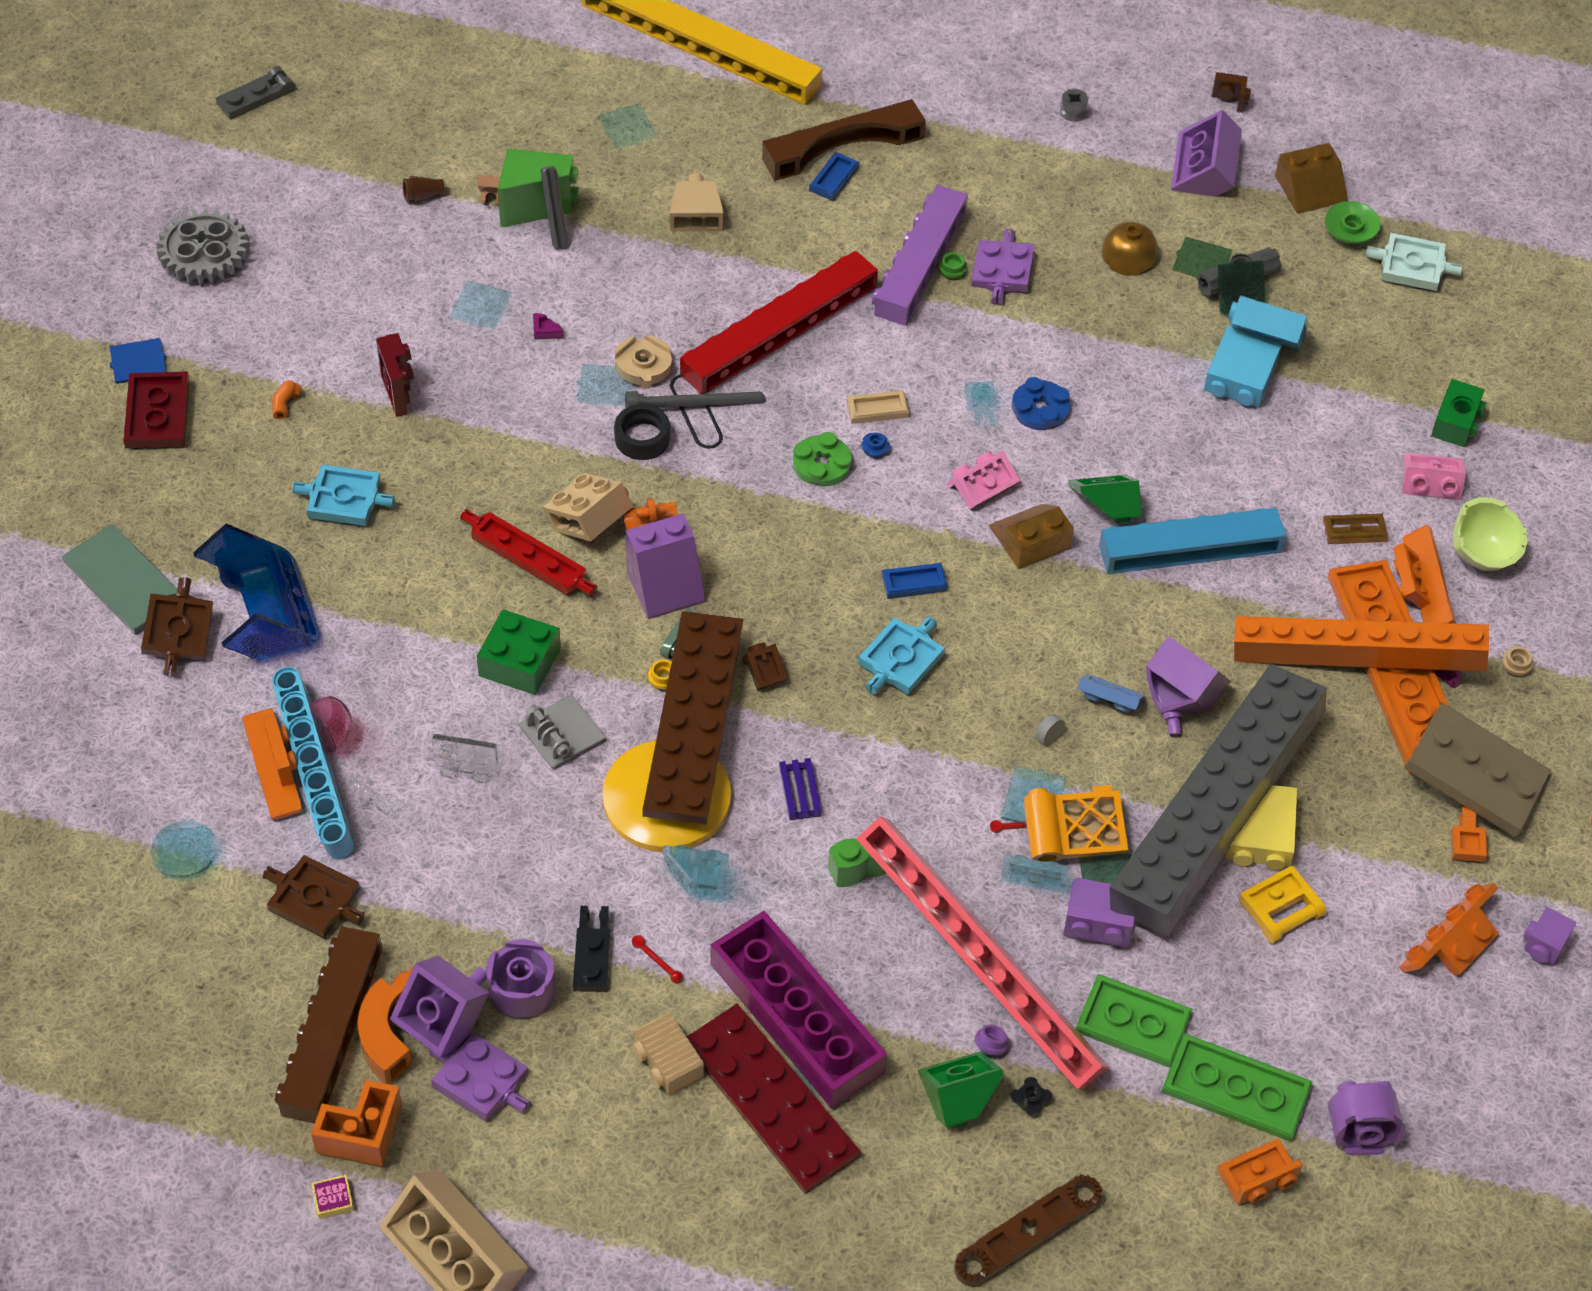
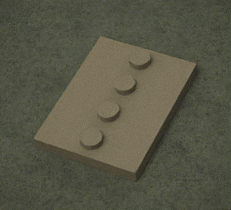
[1404,702,1551,837]

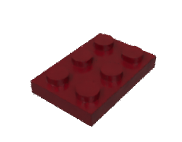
[123,371,190,448]

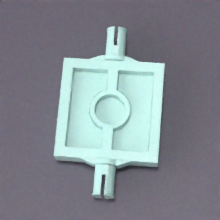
[1365,233,1462,291]

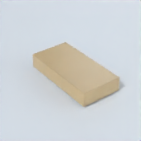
[846,390,909,424]

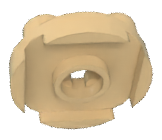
[615,335,672,389]

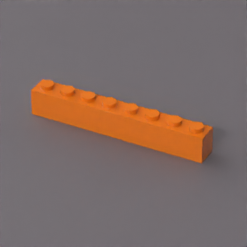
[1234,616,1489,671]

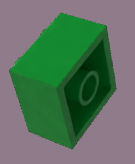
[477,609,561,695]

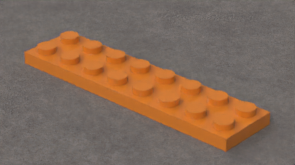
[1327,559,1449,774]

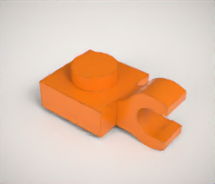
[1451,806,1487,862]

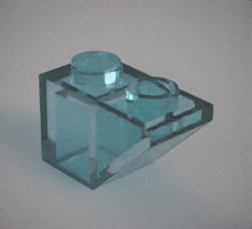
[663,845,729,903]

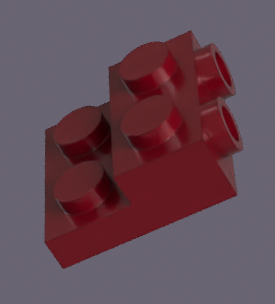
[376,333,414,417]

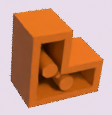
[311,1080,402,1167]

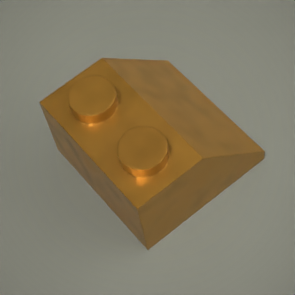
[1275,143,1348,214]
[989,504,1074,569]

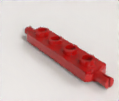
[460,509,598,597]

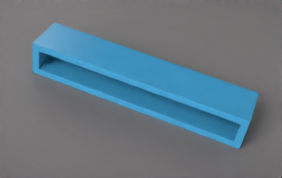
[1099,508,1286,575]

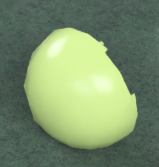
[1453,497,1528,571]

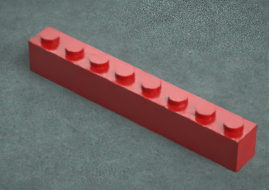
[680,250,878,394]

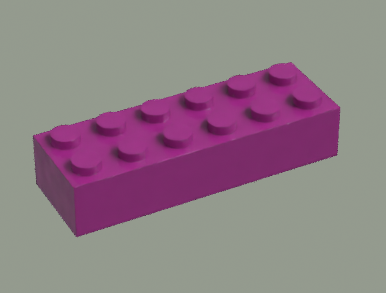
[710,910,887,1109]

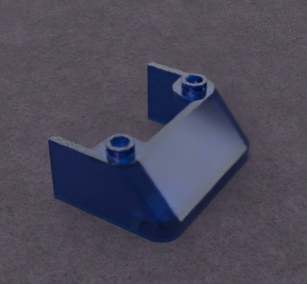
[193,523,321,661]

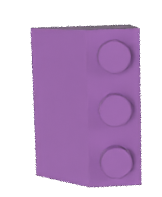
[1171,110,1242,197]

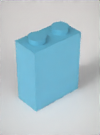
[1228,296,1309,351]
[1204,325,1283,408]

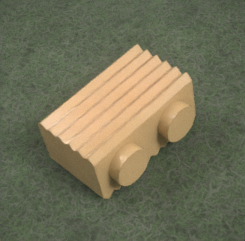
[632,1012,704,1096]

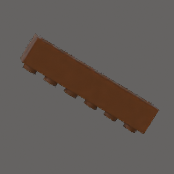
[275,926,383,1124]

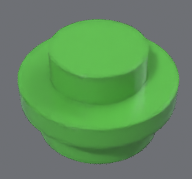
[939,252,967,279]

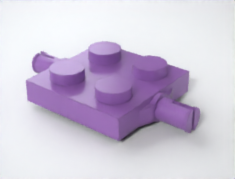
[972,229,1035,306]
[429,1033,531,1122]

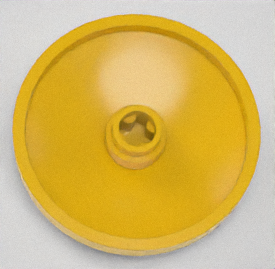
[603,740,731,852]

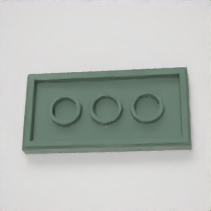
[62,524,177,635]

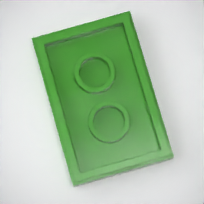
[1076,974,1192,1068]

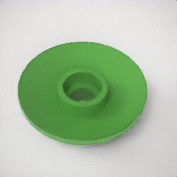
[1325,201,1381,244]

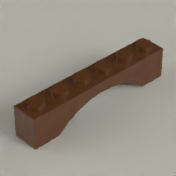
[762,99,926,181]

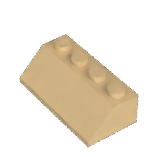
[378,1170,529,1291]

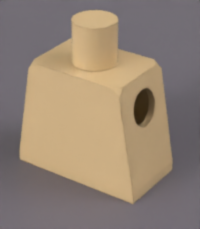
[670,173,723,231]

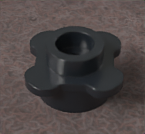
[1011,1077,1052,1116]

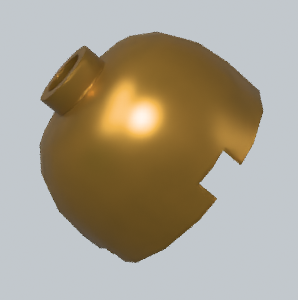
[1102,222,1158,276]

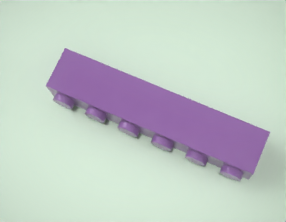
[872,185,968,326]

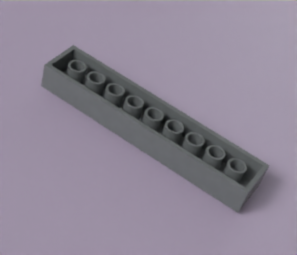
[1109,663,1327,937]

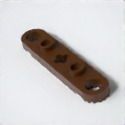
[954,1174,1102,1286]

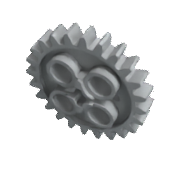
[156,208,250,285]

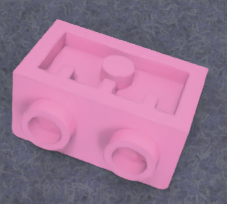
[947,450,1021,510]
[1402,452,1466,500]

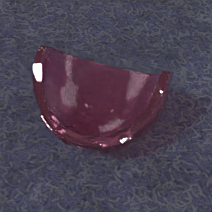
[310,696,352,753]

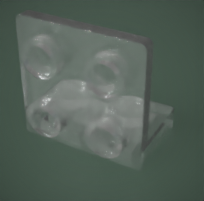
[432,734,507,783]

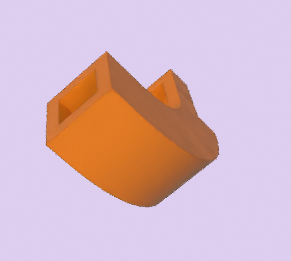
[358,966,414,1084]

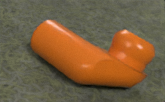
[272,380,302,419]

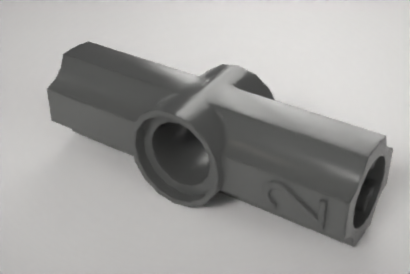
[1197,247,1281,297]

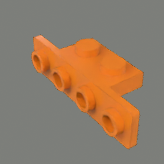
[1393,525,1455,623]
[242,708,303,821]
[1399,883,1499,975]

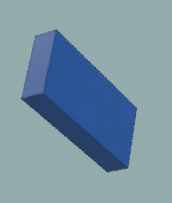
[809,152,859,201]
[882,563,947,599]

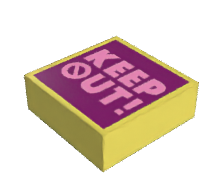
[312,1175,354,1219]

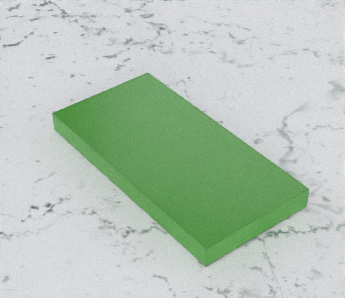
[1161,1033,1313,1142]

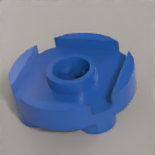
[1012,377,1070,430]

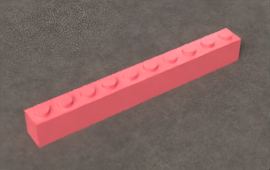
[856,816,1110,1090]

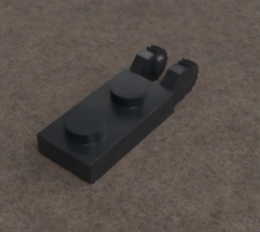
[573,905,610,992]

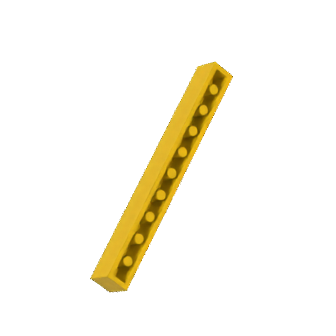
[581,0,822,105]

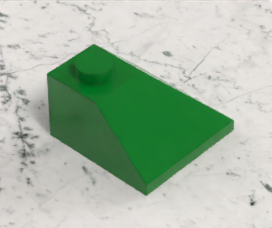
[1068,474,1141,523]
[918,1051,1003,1128]

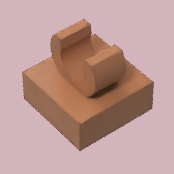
[477,175,500,205]

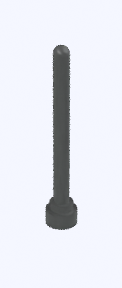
[625,391,765,408]

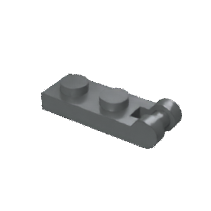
[216,66,295,120]

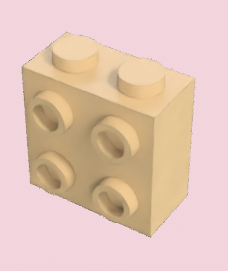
[543,473,633,541]

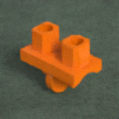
[622,498,678,530]

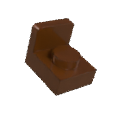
[1211,72,1251,113]
[742,642,788,690]

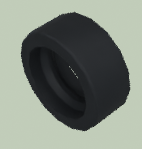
[614,404,670,460]

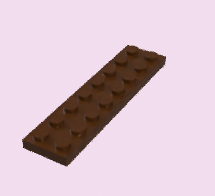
[643,611,743,825]

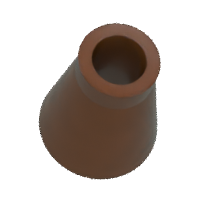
[402,175,445,203]

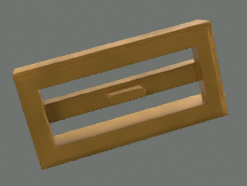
[1323,513,1388,544]

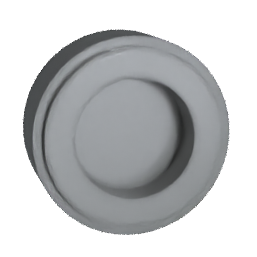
[1036,714,1065,747]

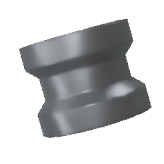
[1060,89,1088,122]

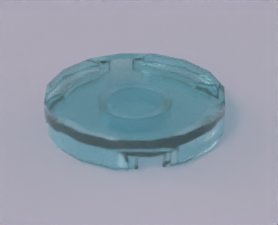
[151,820,218,881]

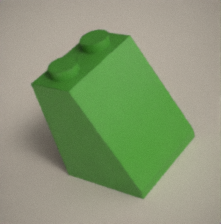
[498,148,580,227]

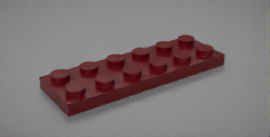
[686,1003,860,1194]

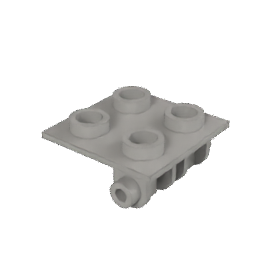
[518,694,606,769]

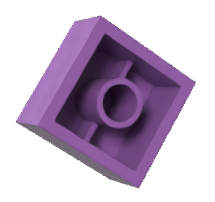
[1146,636,1231,736]
[390,956,489,1057]

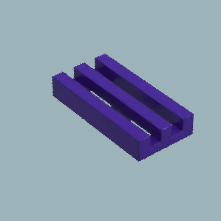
[779,758,821,821]

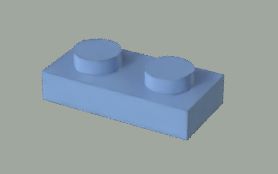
[1077,674,1145,712]

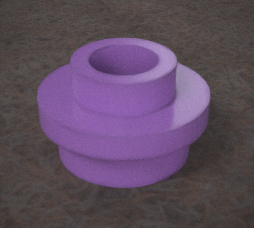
[974,1024,1008,1056]

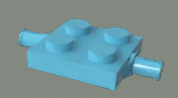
[292,464,395,526]
[858,616,945,695]

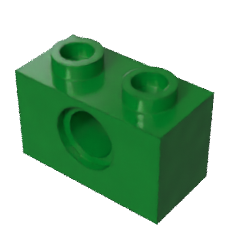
[1431,379,1487,447]

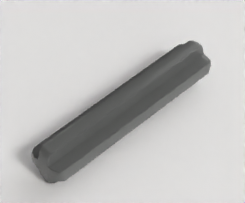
[540,166,568,249]

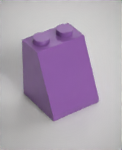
[625,513,705,619]

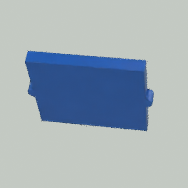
[109,338,167,384]

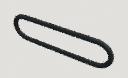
[670,375,723,449]

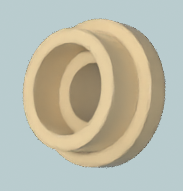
[1502,646,1534,676]

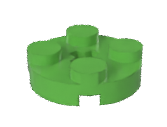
[793,432,852,486]

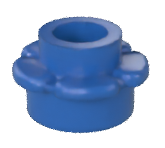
[861,432,890,458]

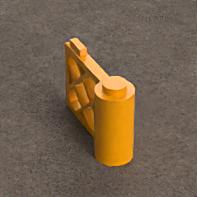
[1023,785,1128,864]

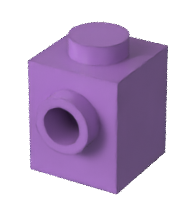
[1523,907,1577,966]

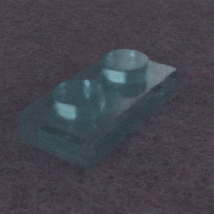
[1000,854,1069,893]

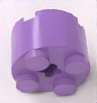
[486,939,556,1018]
[1328,1081,1405,1156]

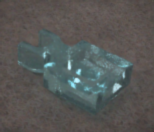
[964,381,997,426]

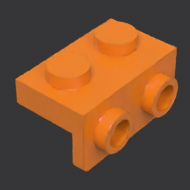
[1217,1138,1303,1206]

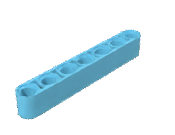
[272,666,355,859]

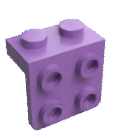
[1063,878,1135,948]

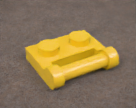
[1238,865,1326,944]

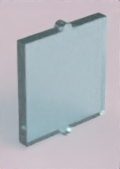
[598,104,657,149]
[450,281,512,329]
[577,364,633,406]
[1001,766,1066,828]

